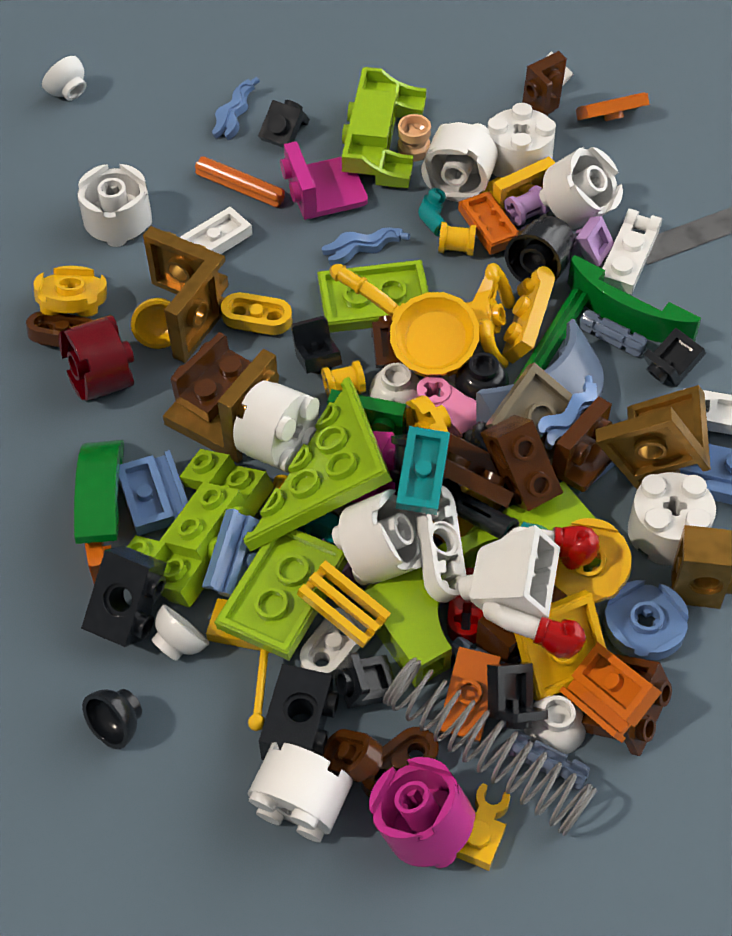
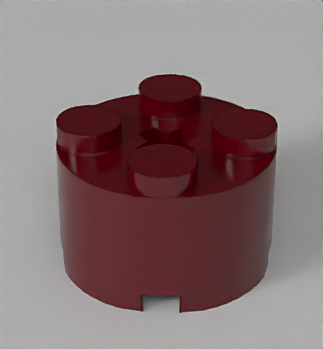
[59,315,134,401]

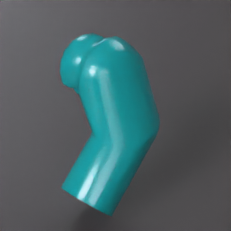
[418,188,448,236]

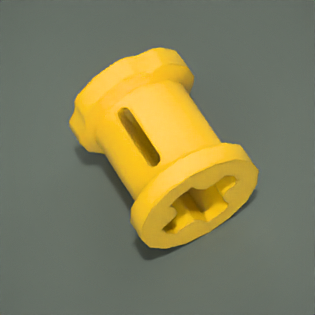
[438,222,476,256]
[321,360,366,398]

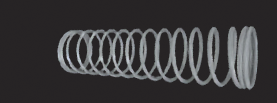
[383,658,597,836]

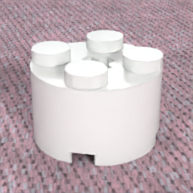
[488,103,556,178]
[421,122,498,202]
[539,147,623,230]
[77,164,152,247]
[233,381,320,473]
[628,472,716,566]
[332,489,422,585]
[248,742,353,842]

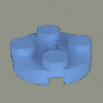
[603,580,689,661]

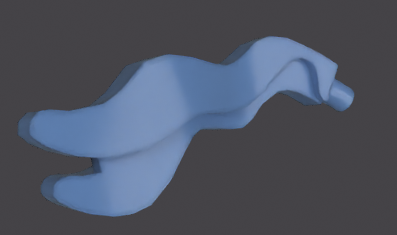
[212,77,260,140]
[322,227,410,265]
[536,375,597,450]

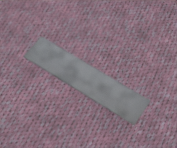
[646,207,732,264]

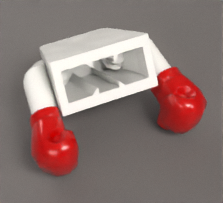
[458,525,600,659]

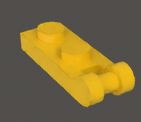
[502,266,555,364]

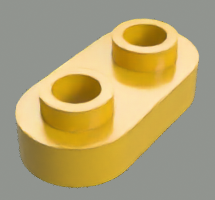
[221,292,292,335]

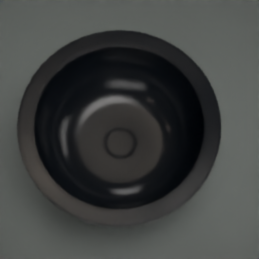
[455,352,509,400]
[82,689,142,749]

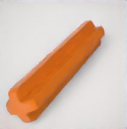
[195,156,285,208]

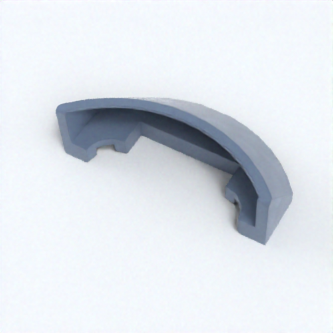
[476,319,604,424]

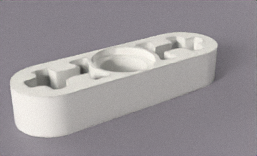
[414,486,466,603]

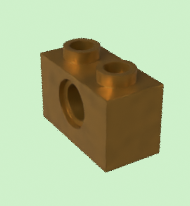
[671,525,732,609]

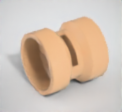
[398,114,431,162]

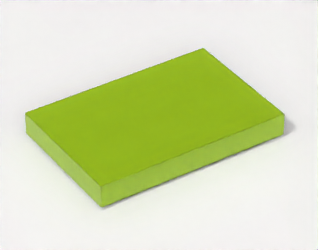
[317,260,429,333]
[214,529,348,661]

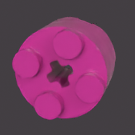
[369,757,476,868]

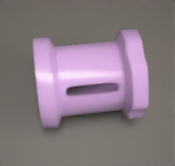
[504,185,550,227]

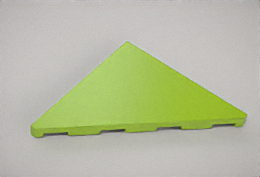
[243,377,392,552]

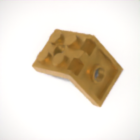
[143,226,229,363]
[163,349,279,463]
[596,385,711,489]

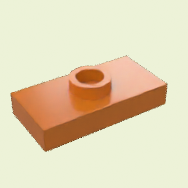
[576,92,650,121]
[458,191,518,255]
[439,647,501,743]

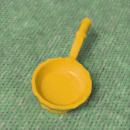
[329,264,479,377]

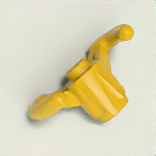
[465,263,515,369]

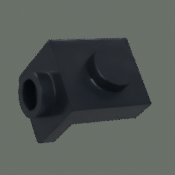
[258,100,310,148]
[291,316,343,374]
[643,328,706,387]
[335,653,395,709]
[487,662,548,729]

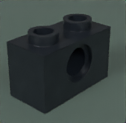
[81,545,167,647]
[259,664,339,760]

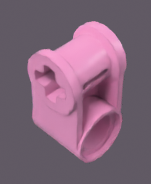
[416,376,476,439]

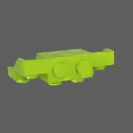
[342,67,427,188]
[126,449,275,607]

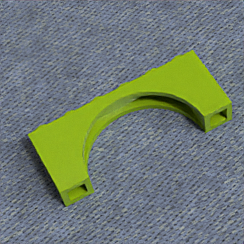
[361,481,601,688]

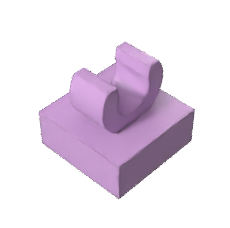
[571,216,614,266]

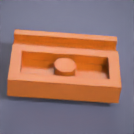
[559,642,662,743]

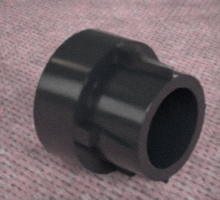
[505,214,576,282]

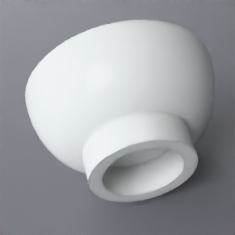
[42,56,87,101]
[369,363,420,408]
[151,604,210,661]
[524,695,586,754]

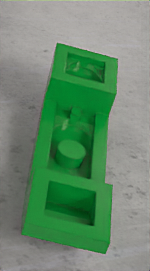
[567,255,701,343]
[74,440,124,544]

